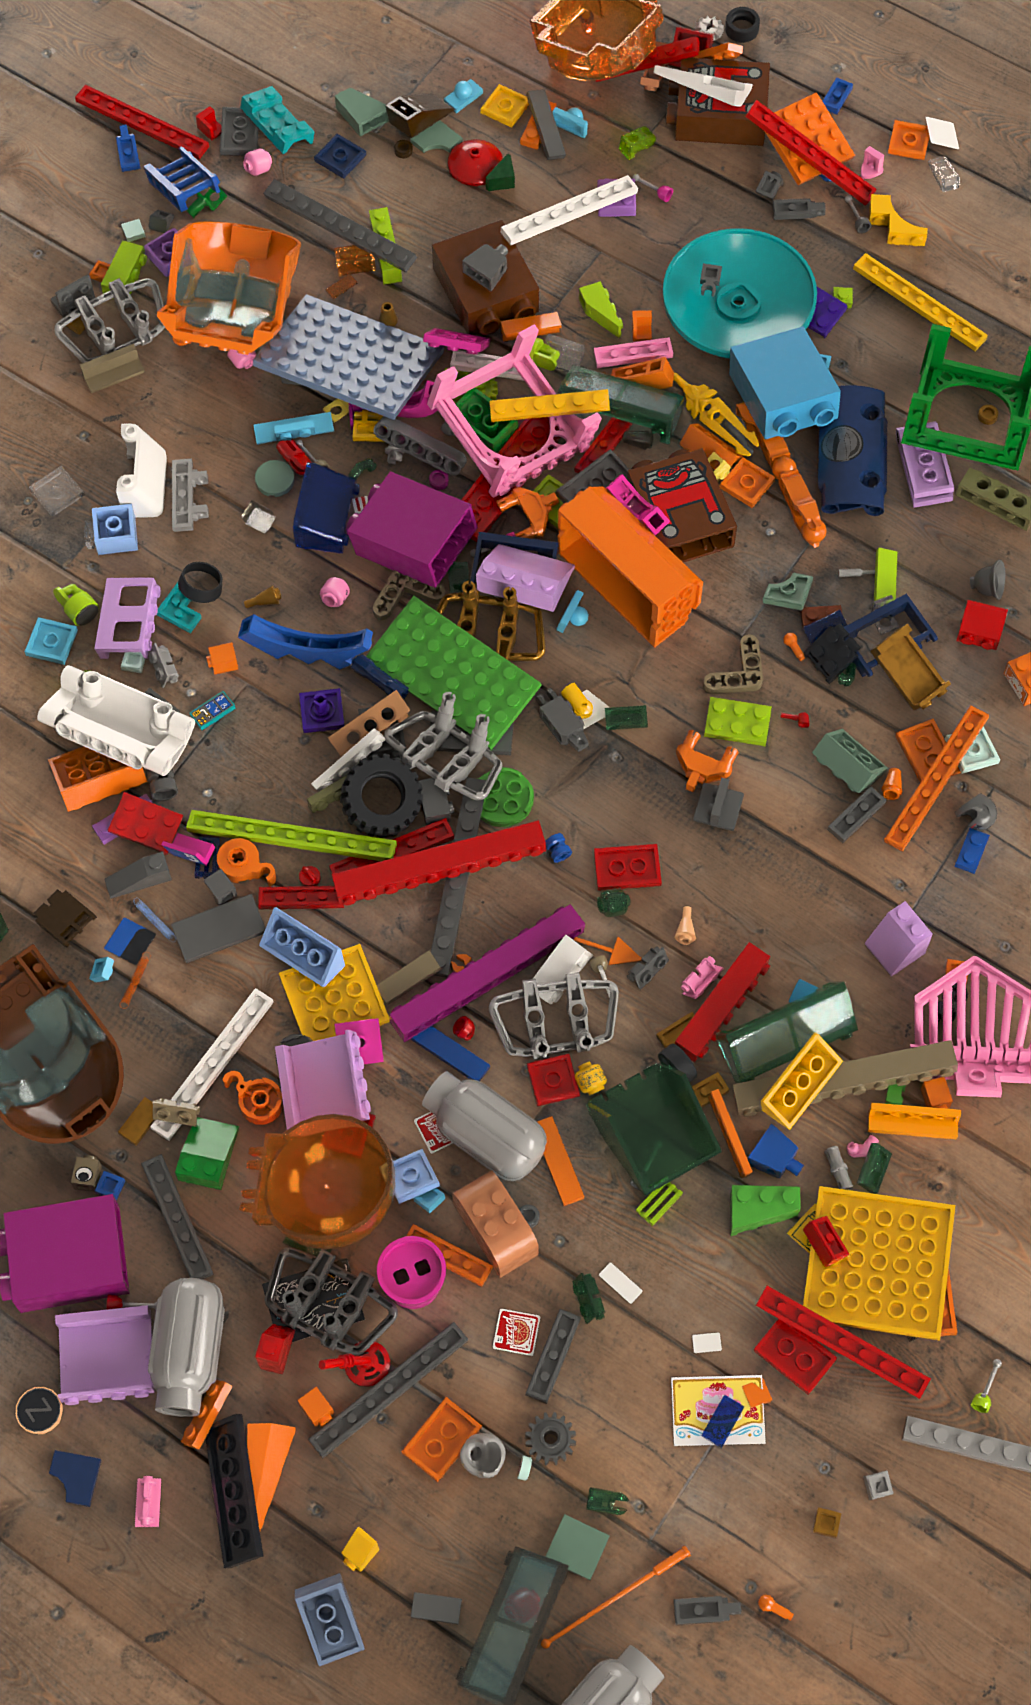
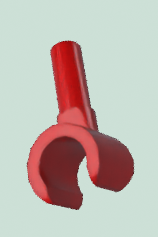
[781,712,810,728]

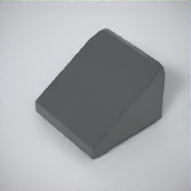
[149,210,175,233]

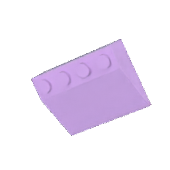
[476,544,575,612]

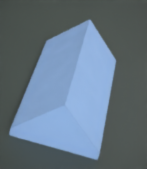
[259,907,345,987]

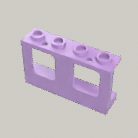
[94,578,161,659]

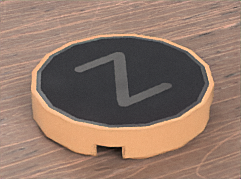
[16,1387,63,1434]

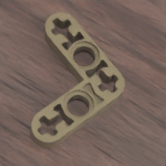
[373,570,446,620]
[703,634,763,694]

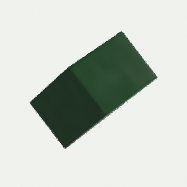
[486,154,515,191]

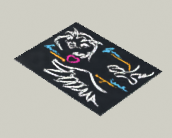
[262,1258,365,1342]

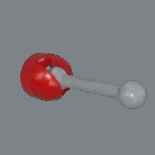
[106,1295,157,1310]

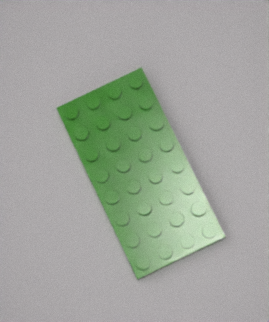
[366,596,542,750]

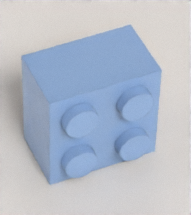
[92,504,138,555]

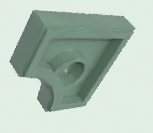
[410,120,463,153]
[763,573,813,611]

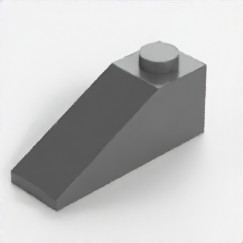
[105,852,172,899]

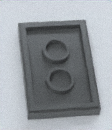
[220,107,259,156]

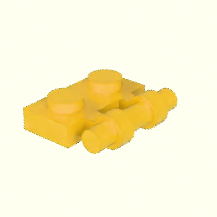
[353,410,387,442]

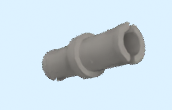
[825,1146,854,1190]

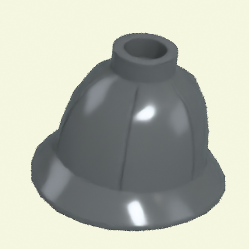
[970,559,1006,600]

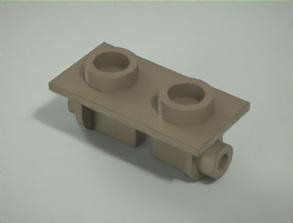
[153,1098,200,1126]

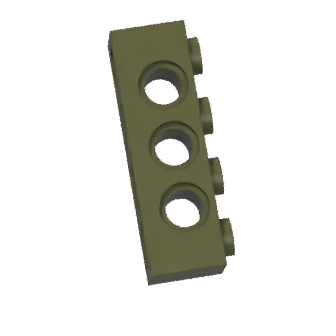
[956,467,1031,531]

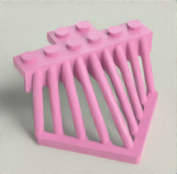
[910,956,1031,1097]

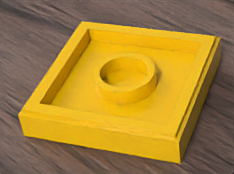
[480,84,529,128]

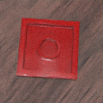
[527,1053,580,1106]

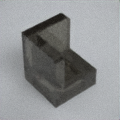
[241,500,276,534]

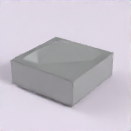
[863,1471,894,1500]

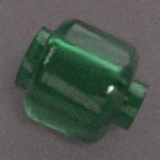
[597,888,631,918]

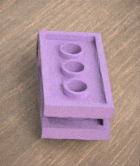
[896,421,954,508]

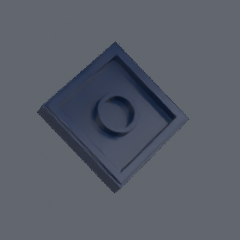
[314,134,366,179]

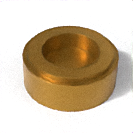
[978,405,998,425]

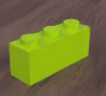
[101,240,147,299]

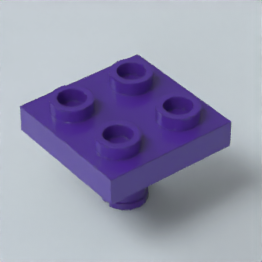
[299,688,345,733]

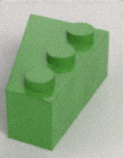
[730,1185,801,1237]

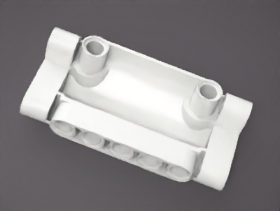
[37,665,195,776]

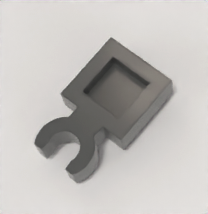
[700,263,722,297]

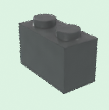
[418,778,454,826]

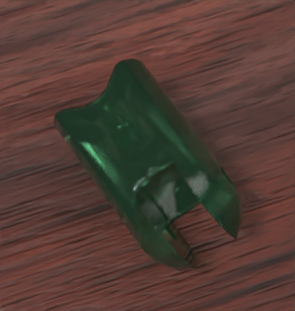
[586,1487,629,1515]

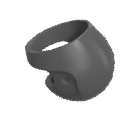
[954,793,997,831]

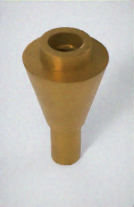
[244,585,282,609]

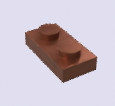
[800,605,844,629]

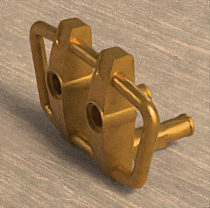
[436,581,546,661]

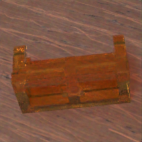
[334,245,376,277]

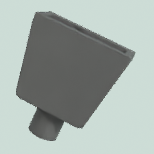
[462,244,508,291]

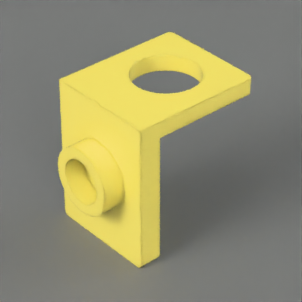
[323,398,349,422]
[708,452,732,482]

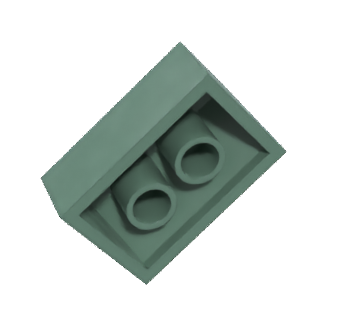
[812,729,889,793]

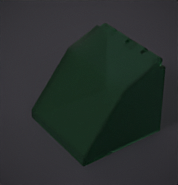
[586,1062,722,1196]

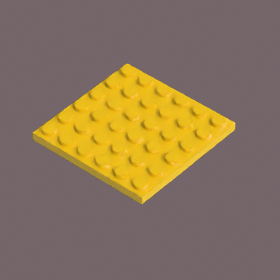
[803,1186,956,1341]

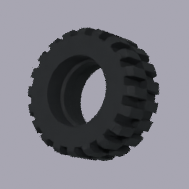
[340,754,423,838]

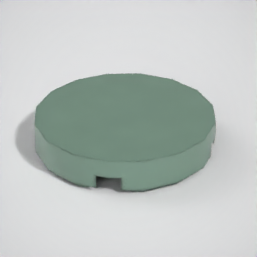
[255,460,294,497]

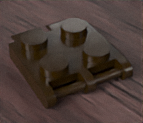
[33,889,97,948]

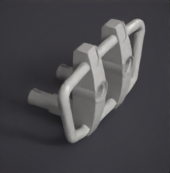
[54,278,166,363]
[384,692,502,800]
[489,972,619,1059]

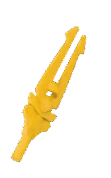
[673,373,759,456]

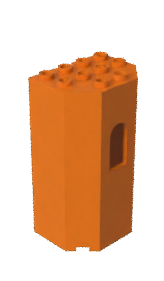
[558,486,704,647]

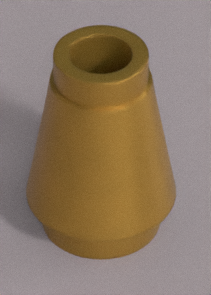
[379,302,398,327]

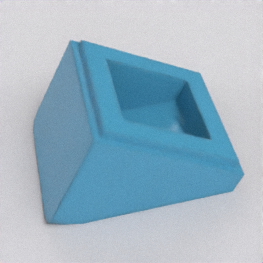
[788,979,818,1011]

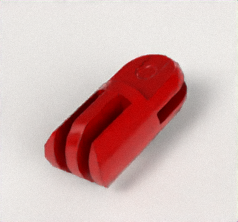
[276,439,312,476]

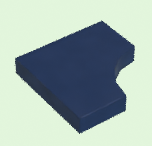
[49,1450,102,1507]

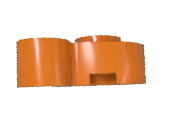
[217,838,276,887]
[223,1071,283,1125]

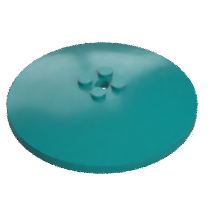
[662,228,817,358]

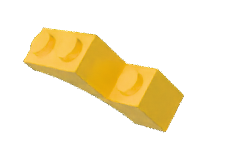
[869,194,928,246]

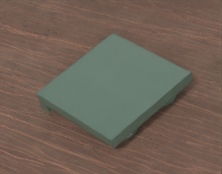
[545,1514,610,1580]

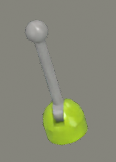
[971,1359,1002,1413]

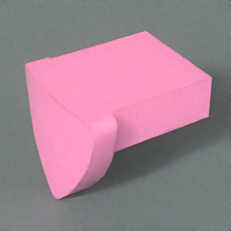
[861,146,884,179]

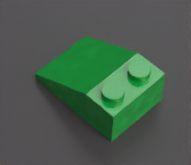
[456,388,518,453]
[175,1117,239,1190]

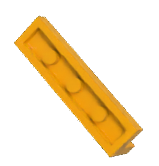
[867,1103,961,1139]

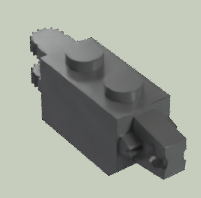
[535,688,589,752]

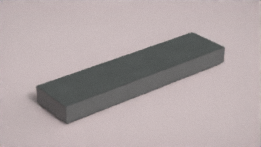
[526,89,566,160]
[525,1309,581,1404]

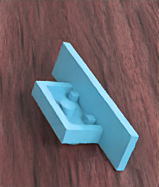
[253,412,334,444]

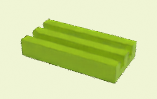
[636,1178,683,1226]

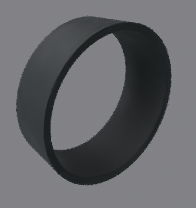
[178,562,223,603]

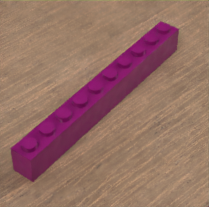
[389,904,585,1043]

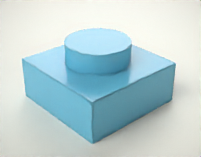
[89,957,114,982]
[413,1188,446,1213]

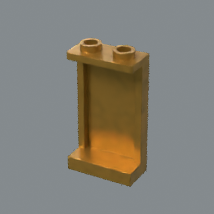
[870,624,951,710]

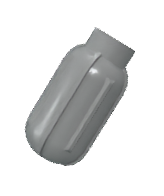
[422,1071,547,1181]
[148,1278,225,1417]
[561,1645,665,1705]

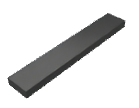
[141,1154,214,1280]

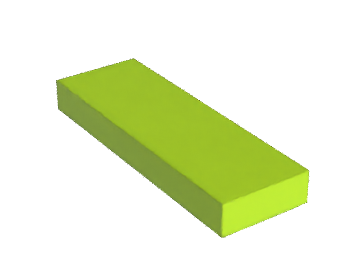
[874,547,898,605]

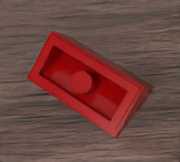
[803,1216,849,1267]

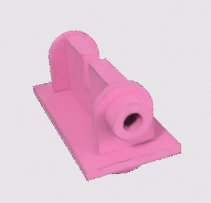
[681,956,724,999]
[135,1476,161,1527]

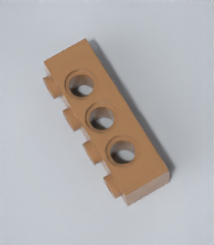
[328,690,411,757]

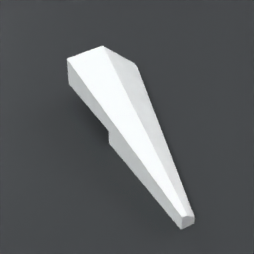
[654,65,753,107]

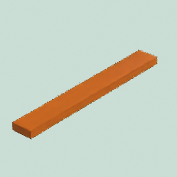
[884,705,989,852]

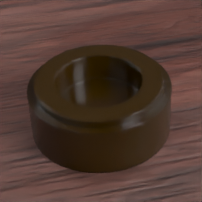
[394,140,413,159]

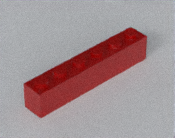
[675,942,771,1063]

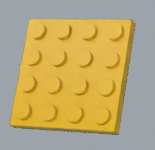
[279,944,390,1041]

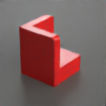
[196,106,221,141]

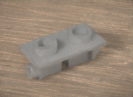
[149,643,179,688]

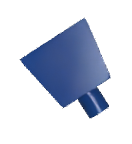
[748,1124,804,1178]

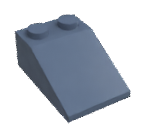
[295,1573,365,1666]

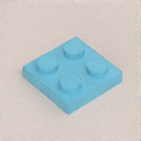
[25,617,78,665]

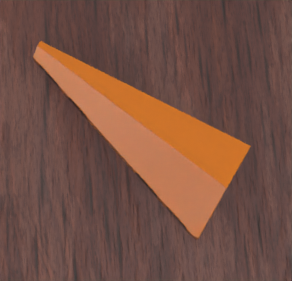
[247,1423,296,1531]

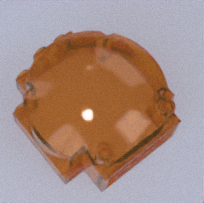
[530,0,664,81]

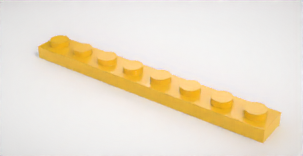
[853,253,988,351]

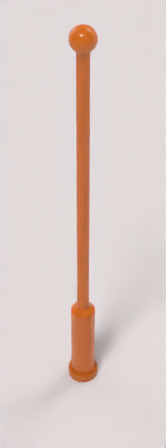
[541,1545,691,1649]

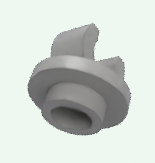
[385,444,404,465]

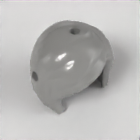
[460,1433,506,1478]

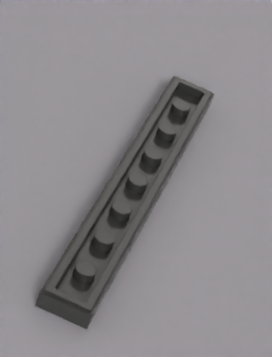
[308,1322,468,1459]

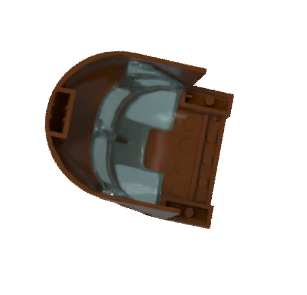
[0,944,124,1144]

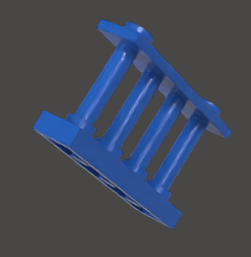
[143,147,220,212]

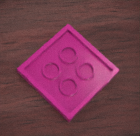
[423,328,491,355]

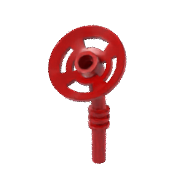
[318,1341,390,1387]

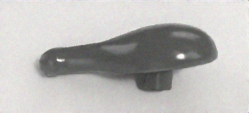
[724,415,754,457]

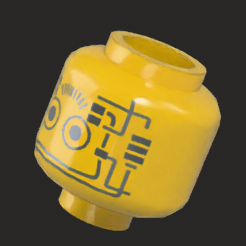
[575,1061,607,1096]

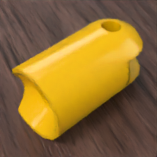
[561,683,593,719]

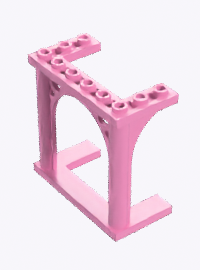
[427,324,602,498]

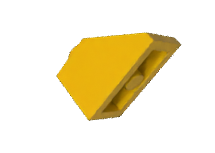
[341,1526,380,1572]

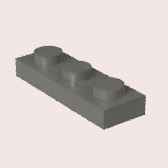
[827,787,886,843]

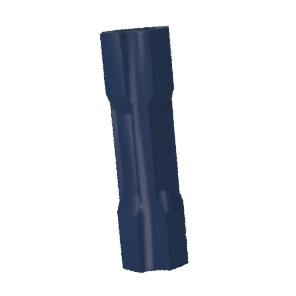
[351,654,409,700]

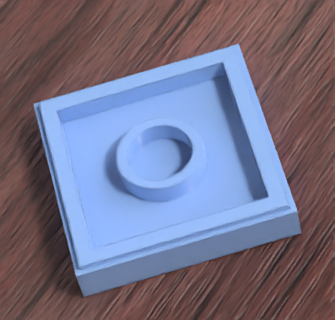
[381,1149,440,1204]

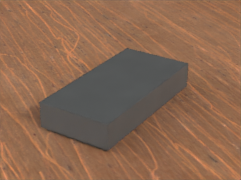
[411,1592,462,1625]

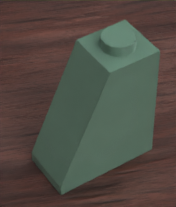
[335,88,389,137]

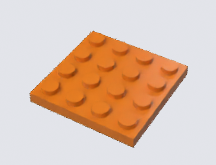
[765,92,855,185]

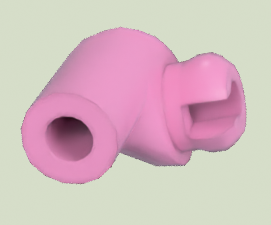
[847,1135,879,1158]

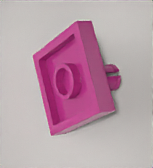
[334,1018,384,1064]

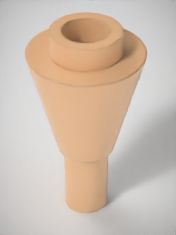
[675,906,696,945]

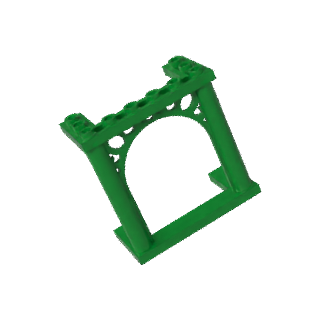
[901,324,1031,471]

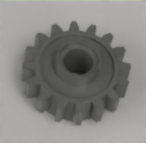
[525,1412,576,1466]

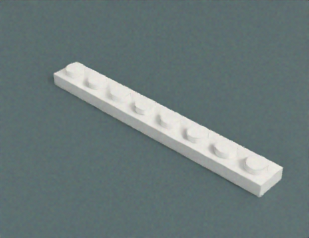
[500,175,638,245]
[150,988,274,1141]

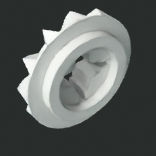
[695,15,724,41]

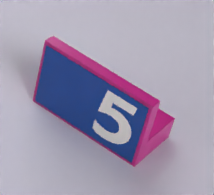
[161,833,215,866]

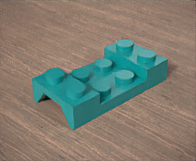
[240,86,315,154]

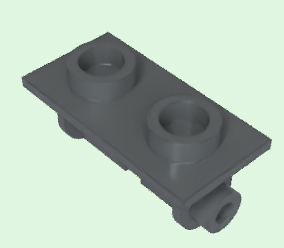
[627,946,669,990]

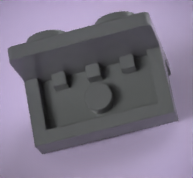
[693,778,744,831]

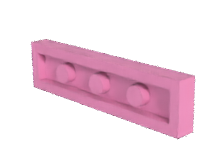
[594,337,673,368]

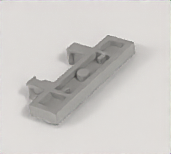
[172,459,209,532]

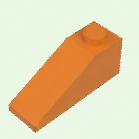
[610,357,674,391]

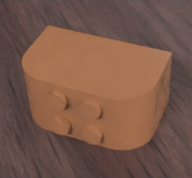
[452,1170,539,1278]

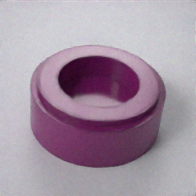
[429,470,449,490]

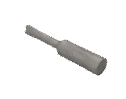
[837,569,875,577]

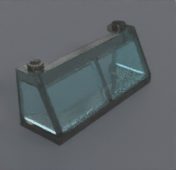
[456,1546,569,1705]

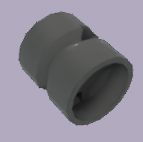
[145,768,178,801]

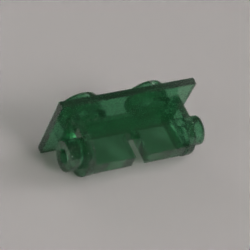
[572,1273,606,1324]

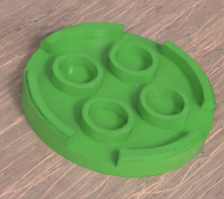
[478,767,534,827]

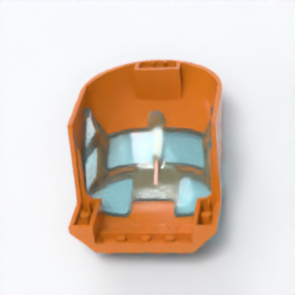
[157,221,301,355]

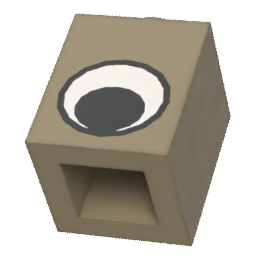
[71,1155,102,1192]

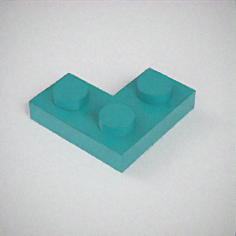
[157,582,202,633]

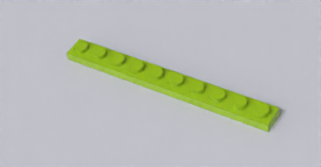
[186,810,397,861]

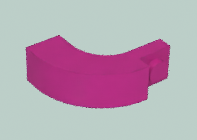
[397,380,438,418]
[606,474,670,535]

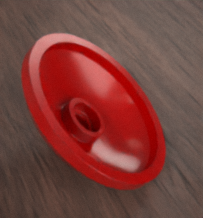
[448,139,503,186]

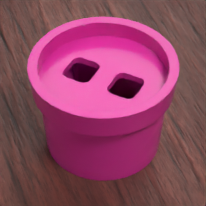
[377,1236,446,1309]

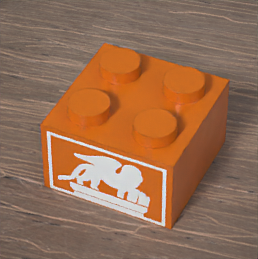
[1004,652,1031,706]

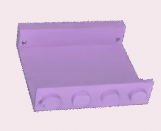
[275,1030,371,1135]
[55,1305,155,1405]

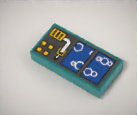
[189,691,236,731]

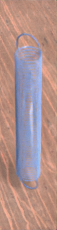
[134,897,176,942]

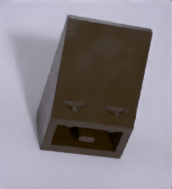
[385,93,455,138]

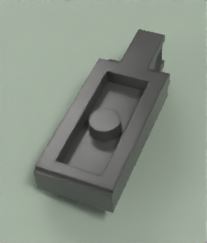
[773,198,826,220]
[673,1596,742,1626]

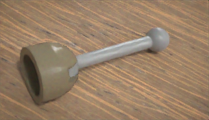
[296,440,330,477]

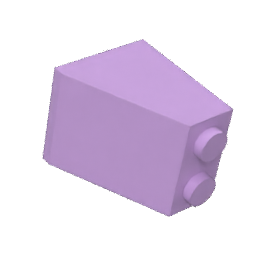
[865,901,933,977]

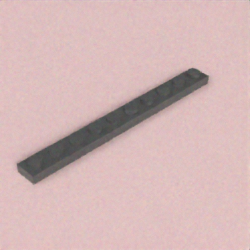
[263,179,417,272]
[431,777,486,978]

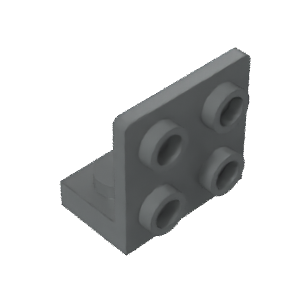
[50,275,95,318]

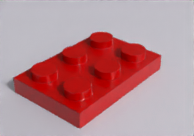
[108,792,183,855]
[594,844,662,891]
[753,1319,837,1395]

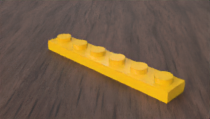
[490,389,610,422]

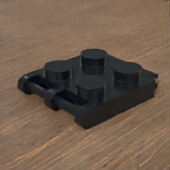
[804,624,861,684]

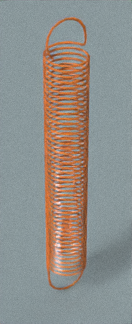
[120,952,151,1009]

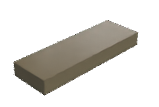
[377,950,442,1005]

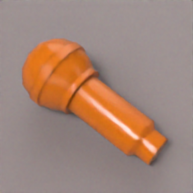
[783,632,805,661]
[758,1594,794,1620]

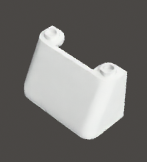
[116,424,167,517]

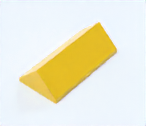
[761,1032,843,1130]

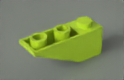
[579,281,623,338]

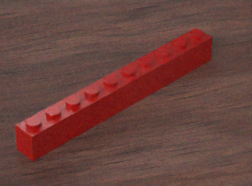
[332,820,546,905]

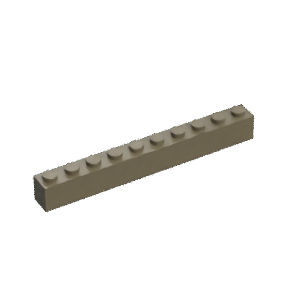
[733,1040,958,1117]

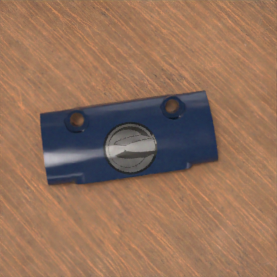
[818,385,888,516]

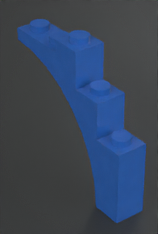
[238,614,373,670]

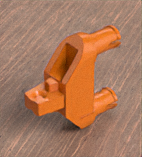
[496,487,559,539]
[676,730,739,792]

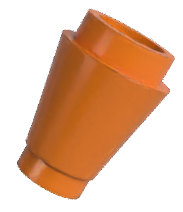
[881,768,902,800]

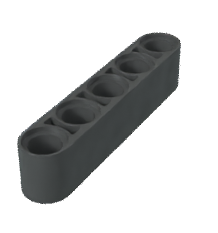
[373,416,467,476]

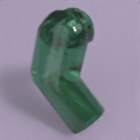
[348,458,377,481]
[838,663,856,687]

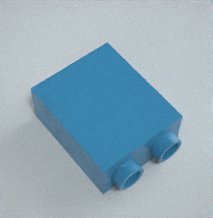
[729,326,841,440]

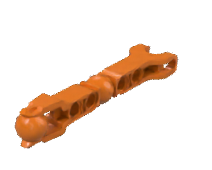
[735,402,827,548]

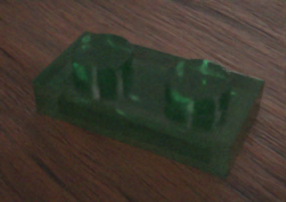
[605,705,648,730]
[857,1143,892,1194]

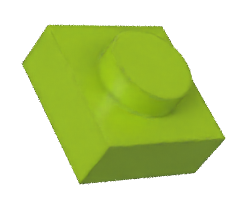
[833,287,853,308]

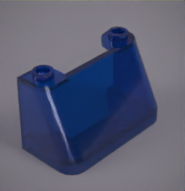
[293,462,360,554]

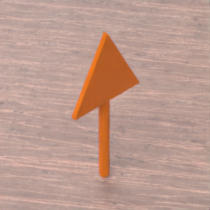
[574,937,642,965]

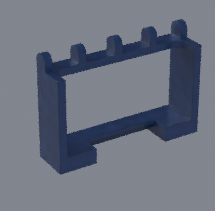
[470,532,559,584]
[844,593,938,677]

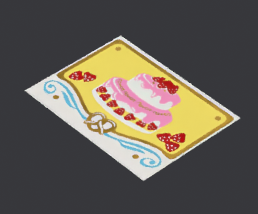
[671,1375,766,1446]

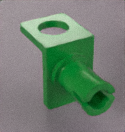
[186,188,227,218]

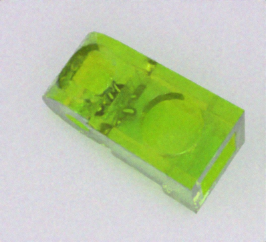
[619,126,656,160]

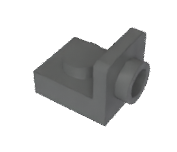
[756,171,784,201]

